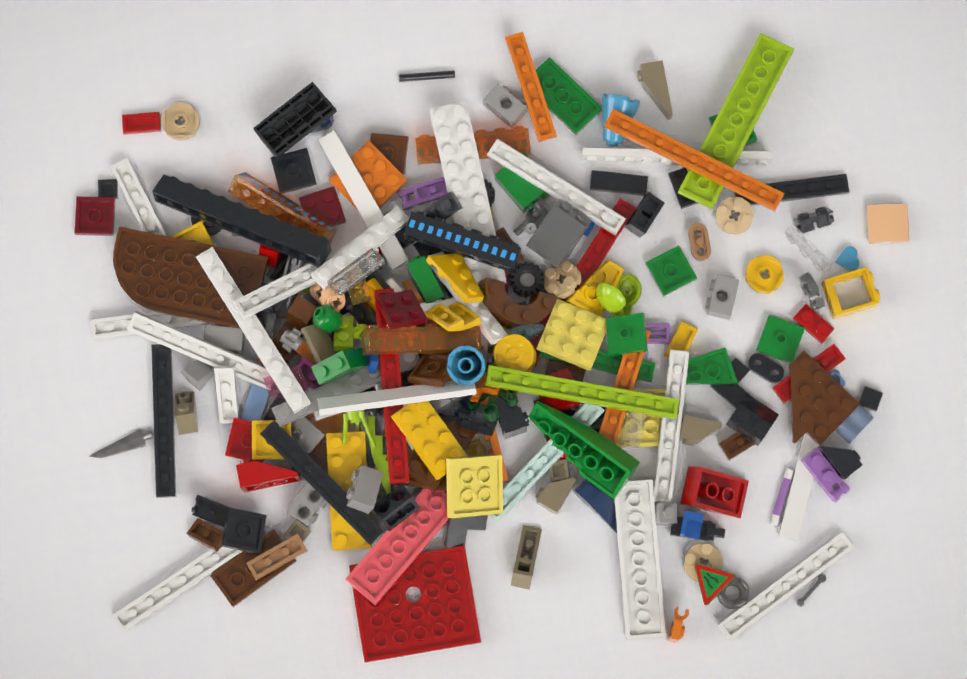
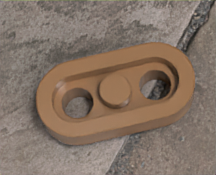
[688,223,711,261]

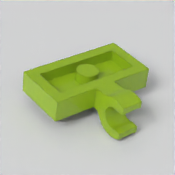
[334,316,367,351]

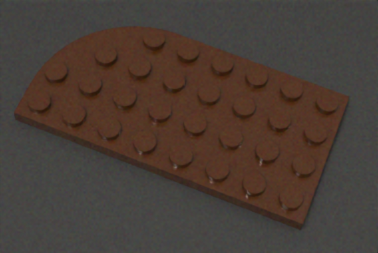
[113,227,268,329]

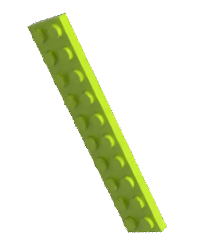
[678,33,794,209]

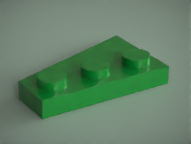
[686,347,738,385]

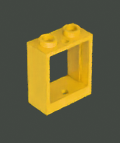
[821,267,881,320]

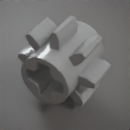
[280,328,304,353]

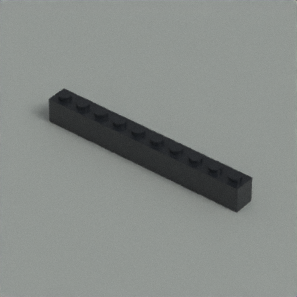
[152,174,331,268]

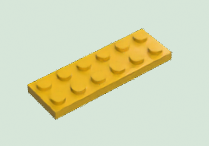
[326,431,372,550]

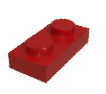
[793,304,835,344]

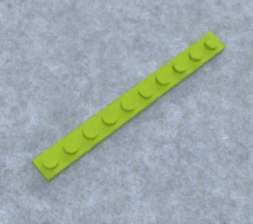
[485,365,679,420]

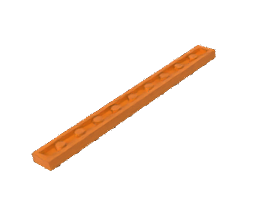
[604,109,784,212]

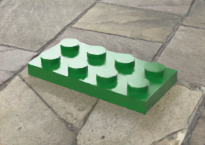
[536,57,603,135]

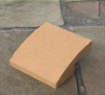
[867,204,910,244]

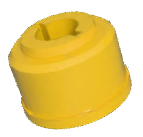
[494,334,536,372]

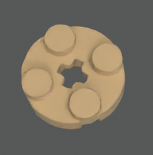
[161,102,200,140]
[716,197,754,235]
[544,261,581,299]
[684,543,723,582]

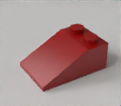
[236,459,301,493]
[680,466,749,519]

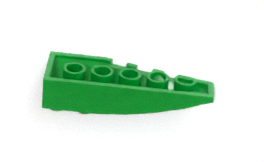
[528,401,640,499]

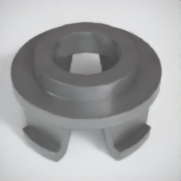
[717,577,749,609]

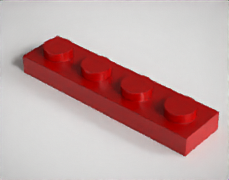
[772,344,846,404]

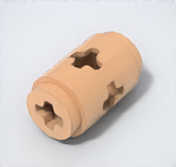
[310,283,346,311]

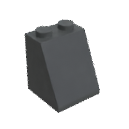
[526,200,592,267]

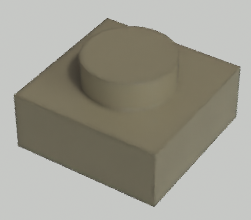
[549,459,571,483]
[284,519,312,542]

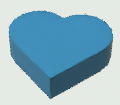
[835,246,859,272]

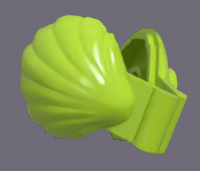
[596,274,642,317]

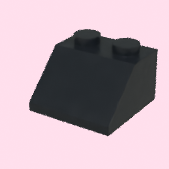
[725,393,779,446]
[496,397,529,439]

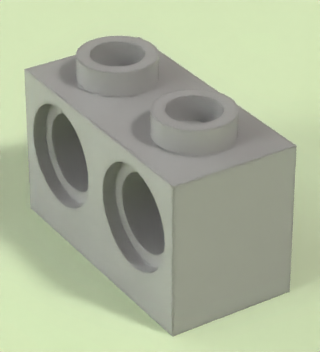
[287,482,328,527]

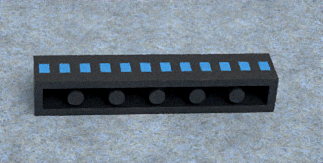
[404,211,521,273]

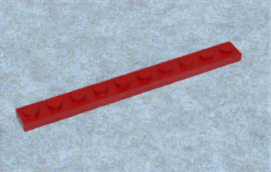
[529,198,636,367]
[374,288,409,484]

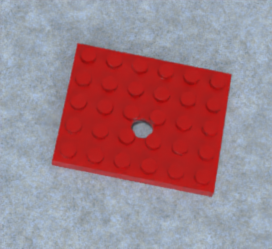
[349,545,481,663]

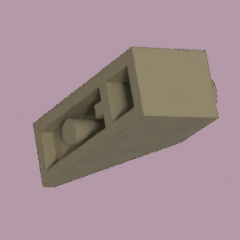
[637,60,673,120]
[510,525,542,590]

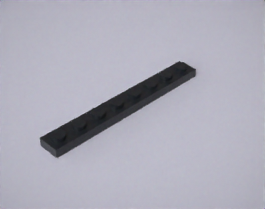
[151,344,176,498]
[260,420,384,545]

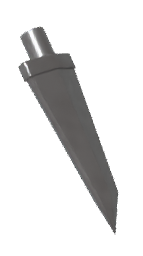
[89,429,153,458]

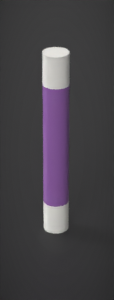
[770,469,794,526]

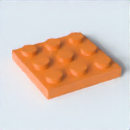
[329,140,408,210]

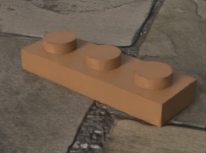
[247,533,308,581]

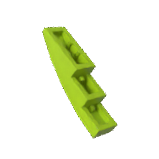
[367,416,392,495]

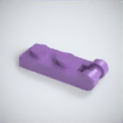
[398,177,447,210]
[801,448,850,503]

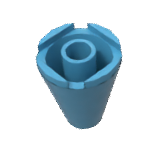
[602,93,640,147]
[447,345,487,385]

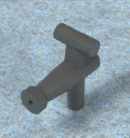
[513,201,549,236]

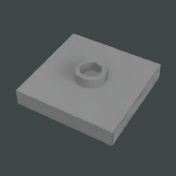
[291,416,325,455]

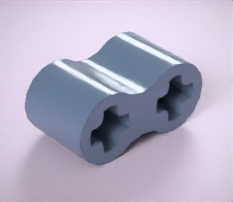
[835,405,874,444]

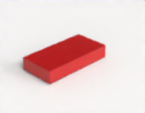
[122,112,161,135]

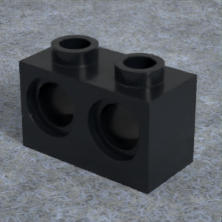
[624,192,665,238]
[373,484,420,531]

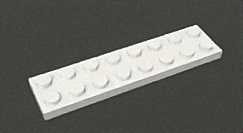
[614,479,666,640]

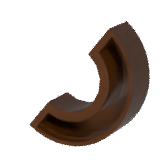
[478,277,557,329]
[256,295,317,366]

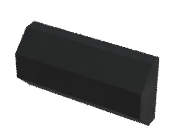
[253,81,337,158]

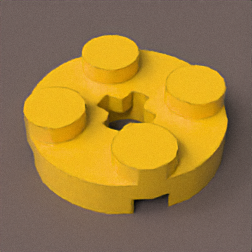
[745,255,784,294]

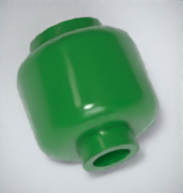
[313,304,342,333]

